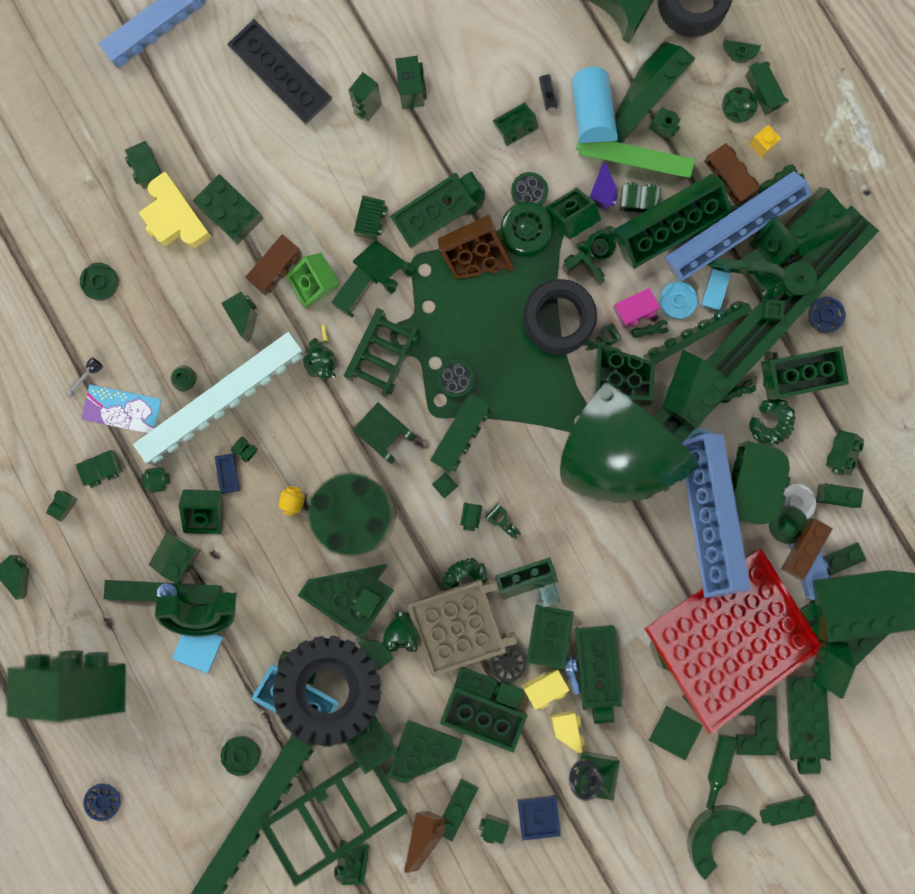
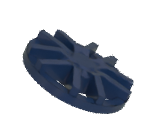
[83,783,121,821]

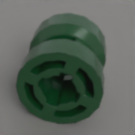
[231,436,258,463]

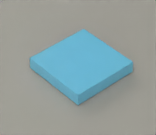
[172,634,224,674]

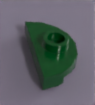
[723,40,761,63]

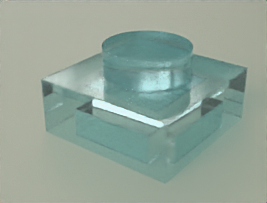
[538,583,560,607]

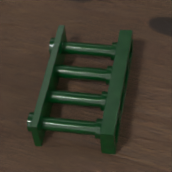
[343,307,421,398]

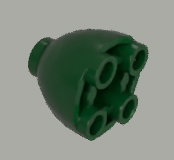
[382,612,421,652]

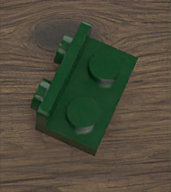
[492,102,539,146]
[334,840,369,885]

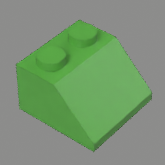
[286,252,340,308]

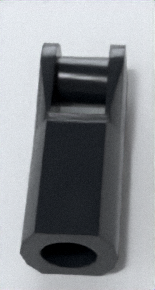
[539,74,558,111]

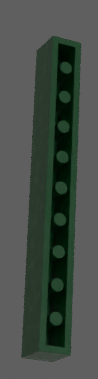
[191,735,314,894]

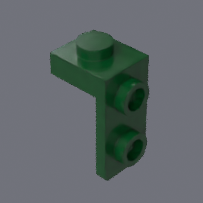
[562,250,605,286]

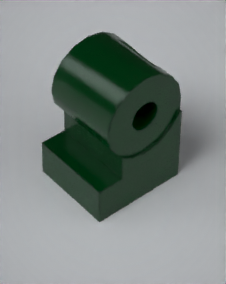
[46,490,78,522]

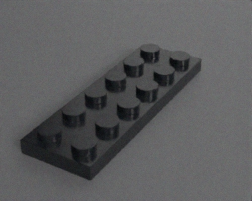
[227,19,332,125]

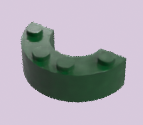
[155,592,237,637]
[687,805,757,880]

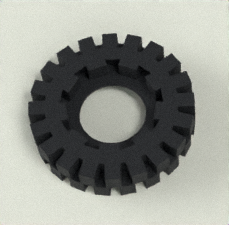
[273,635,382,747]

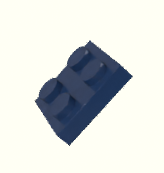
[517,795,561,841]

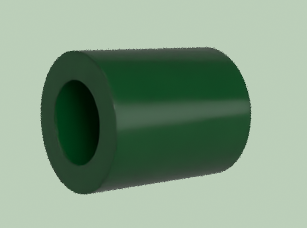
[460,502,482,531]

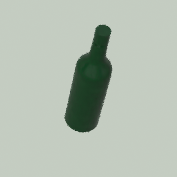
[706,734,738,810]

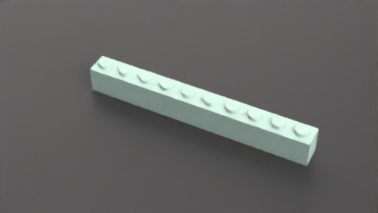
[133,332,306,464]

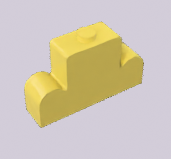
[139,172,212,248]

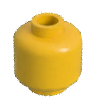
[278,486,305,516]

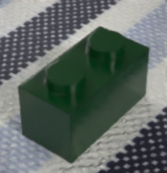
[799,599,817,621]

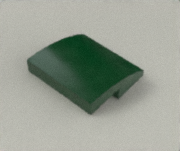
[648,706,703,761]

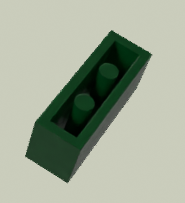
[348,72,382,122]
[495,557,558,600]

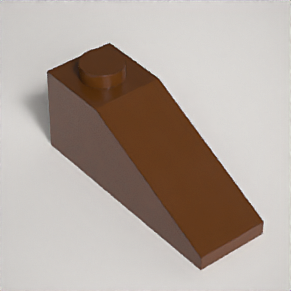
[404,811,446,873]

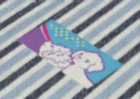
[82,384,161,433]

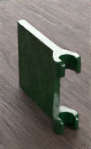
[353,240,416,294]
[353,402,416,464]

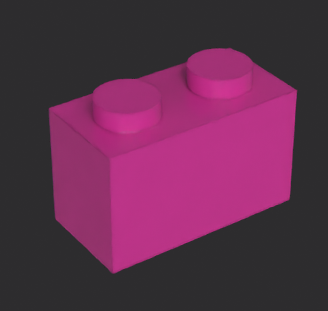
[613,288,660,328]

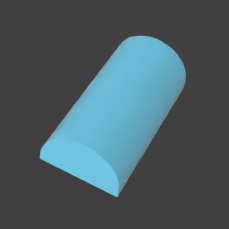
[572,67,617,143]
[251,664,340,713]

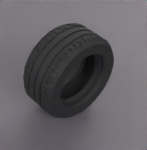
[658,0,733,37]
[523,279,597,355]

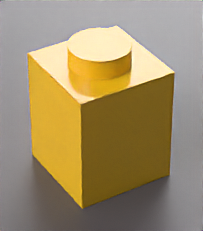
[749,124,781,158]

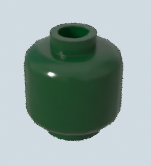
[141,467,170,493]

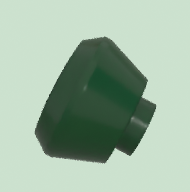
[170,366,197,391]

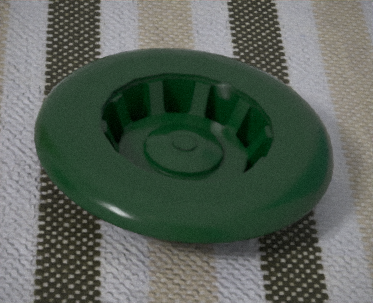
[501,202,554,254]

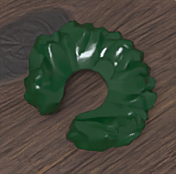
[749,399,796,445]
[441,558,488,591]

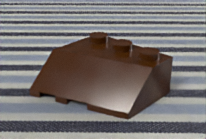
[438,215,515,279]

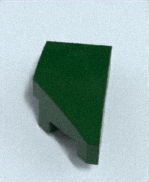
[355,638,394,671]

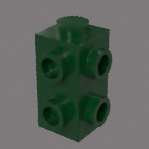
[826,430,865,476]

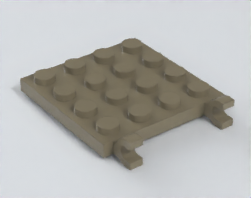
[407,578,517,677]

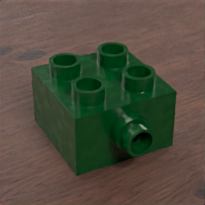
[6,650,126,723]

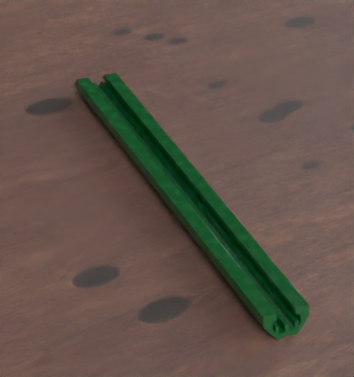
[653,205,879,443]

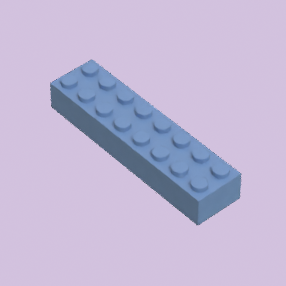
[682,433,751,598]

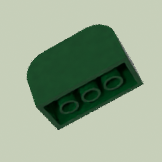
[731,441,790,525]

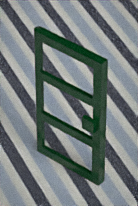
[259,761,408,887]

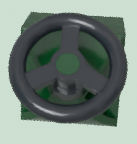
[569,751,620,801]

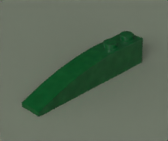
[614,42,696,143]

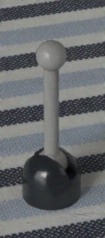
[66,357,103,397]

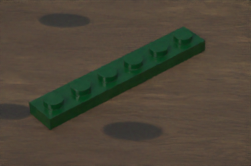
[643,301,752,364]

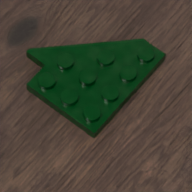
[298,564,394,639]

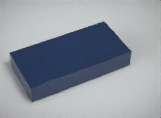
[214,453,240,494]

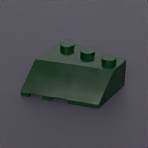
[784,187,852,257]
[593,341,655,406]
[662,350,733,431]

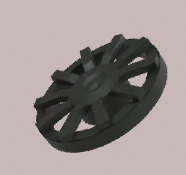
[490,645,526,682]

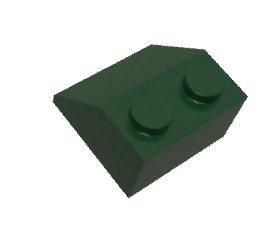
[546,187,601,240]
[221,292,257,342]
[178,489,224,534]
[148,531,201,584]
[812,641,855,699]

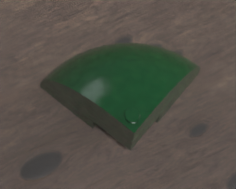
[560,383,699,503]

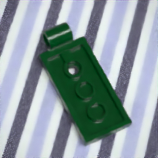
[390,172,483,249]
[575,625,622,724]
[785,677,831,774]

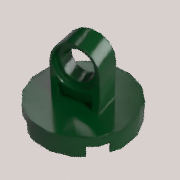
[769,505,808,544]

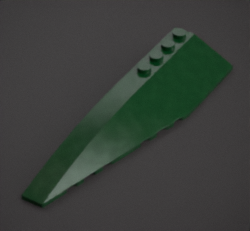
[813,570,915,643]

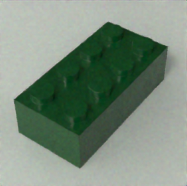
[761,346,849,399]
[430,393,491,473]
[440,685,528,753]

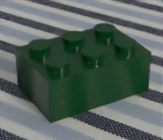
[192,174,264,245]

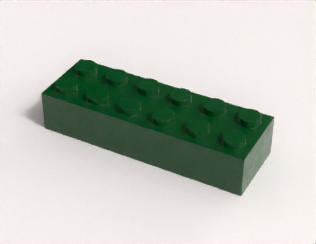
[613,173,732,269]

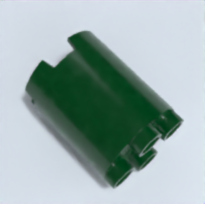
[308,473,397,556]

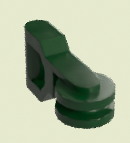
[584,323,622,351]
[485,503,521,539]

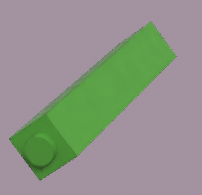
[576,140,695,179]

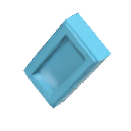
[701,269,731,311]

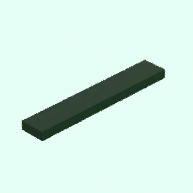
[103,580,221,604]

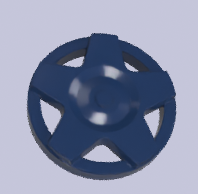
[808,297,846,333]

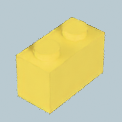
[522,668,569,710]

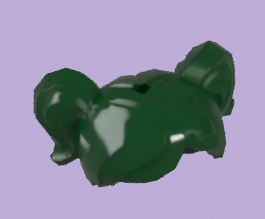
[577,226,616,262]
[303,338,336,380]

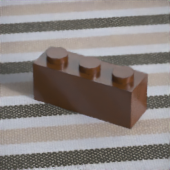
[704,143,760,205]
[245,234,302,295]
[781,518,833,580]

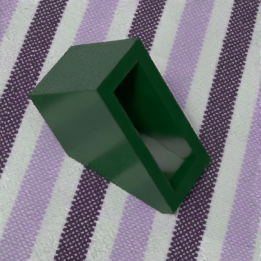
[0,555,29,600]

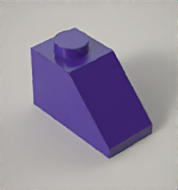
[590,163,618,211]

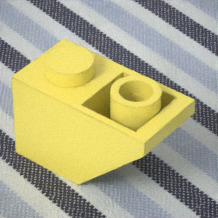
[551,711,585,753]

